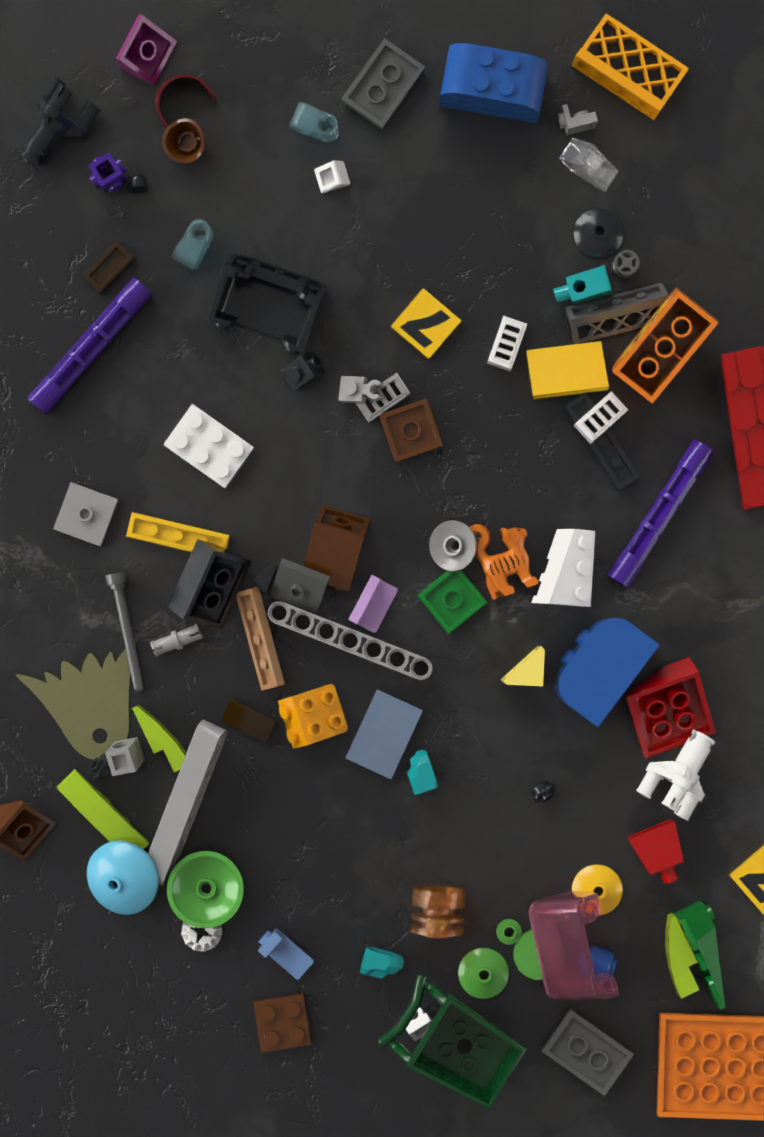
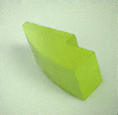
[665,913,699,999]

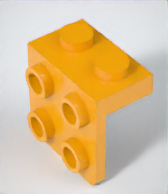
[278,684,348,749]

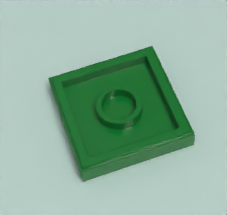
[417,570,488,634]

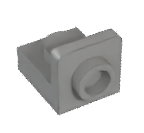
[557,104,598,135]

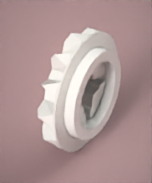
[181,922,222,952]

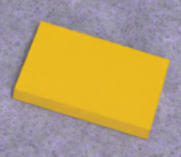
[526,341,609,399]

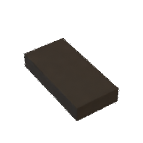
[82,240,135,294]

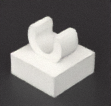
[406,1007,433,1041]

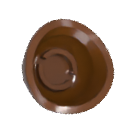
[162,118,205,164]

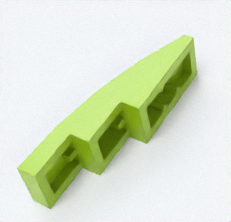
[132,705,186,772]
[57,769,149,850]

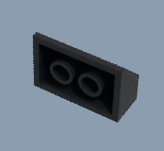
[167,539,252,629]

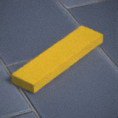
[126,512,230,552]

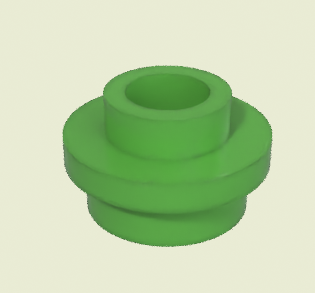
[496,919,522,945]

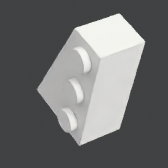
[531,529,595,607]

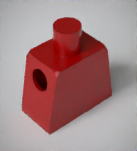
[627,819,683,884]

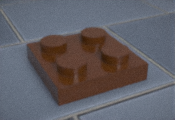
[379,398,443,463]
[253,992,312,1053]

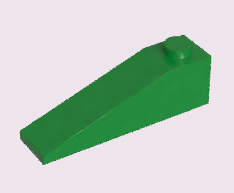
[673,901,725,1010]

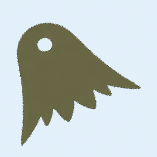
[15,638,137,760]

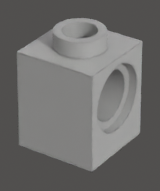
[105,737,145,776]

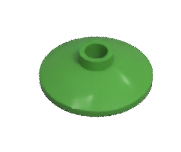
[458,948,509,999]

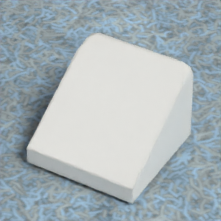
[314,160,350,193]

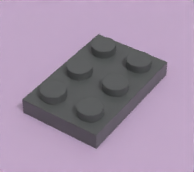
[341,38,425,130]
[542,1008,634,1096]

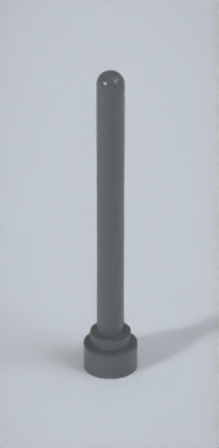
[105,572,144,692]

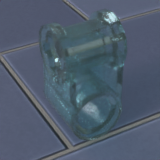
[289,102,339,142]
[172,219,213,270]

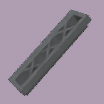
[565,283,669,344]

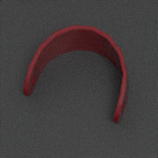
[155,74,216,129]

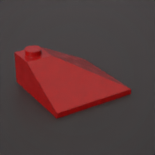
[625,657,716,759]

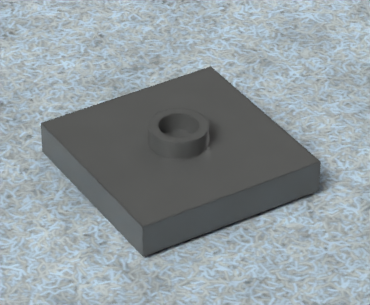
[269,558,330,615]

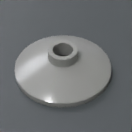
[429,520,477,571]

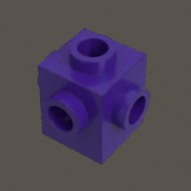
[88,152,127,193]

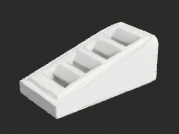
[487,316,527,372]
[573,391,628,444]

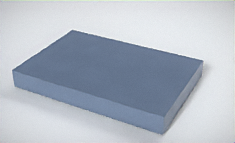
[346,689,423,779]

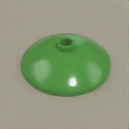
[167,851,244,928]

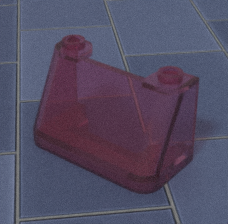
[529,890,619,1001]

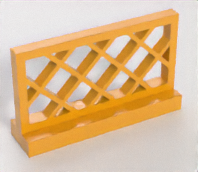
[571,13,689,120]

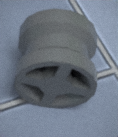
[612,250,640,278]

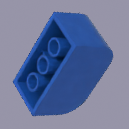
[439,43,549,124]
[555,618,659,727]

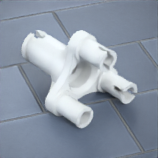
[636,729,715,821]

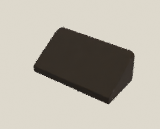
[220,698,277,743]

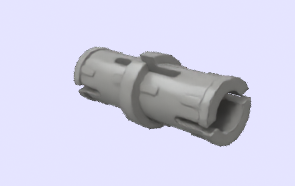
[150,624,203,657]

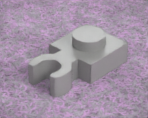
[338,376,384,403]

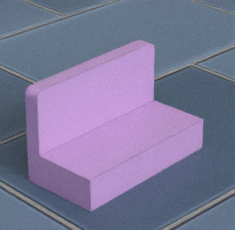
[348,575,398,633]

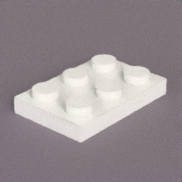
[163,404,254,489]

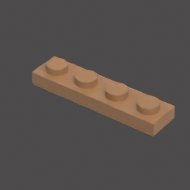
[236,587,285,691]

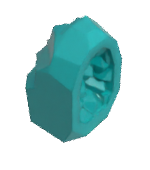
[407,750,439,795]
[360,946,404,979]

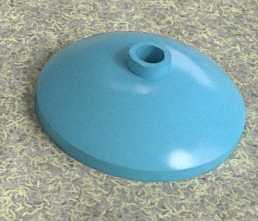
[87,840,159,915]

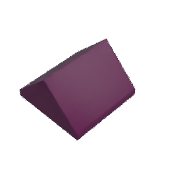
[116,14,177,85]

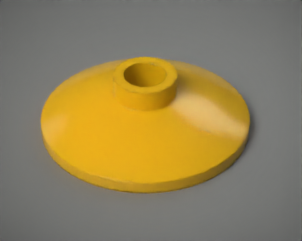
[572,864,623,915]

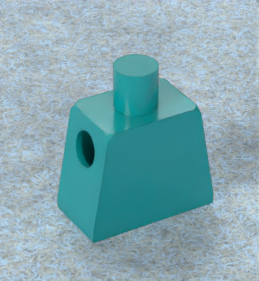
[553,265,613,305]

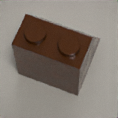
[303,505,370,591]

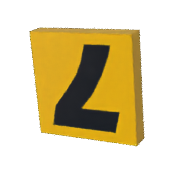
[391,288,461,359]
[729,845,764,915]

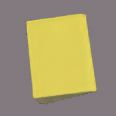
[501,646,545,686]

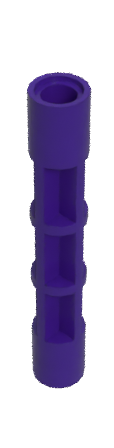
[27,277,152,414]
[607,440,715,589]

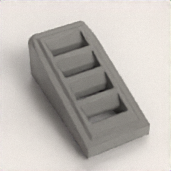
[356,373,411,423]

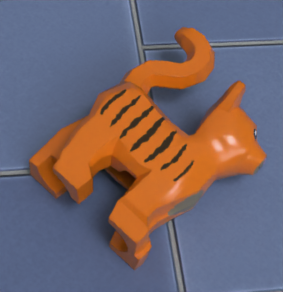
[469,524,539,600]

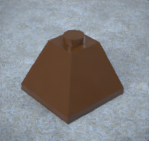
[0,800,57,861]

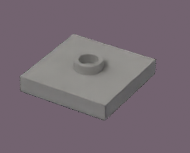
[53,482,119,547]

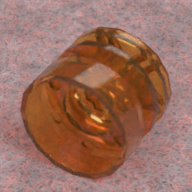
[411,885,466,938]

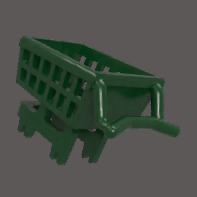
[378,974,527,1110]

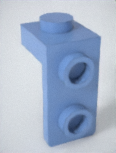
[258,927,313,980]

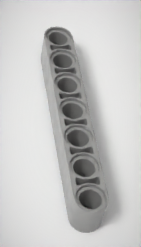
[268,601,432,680]
[148,719,227,887]

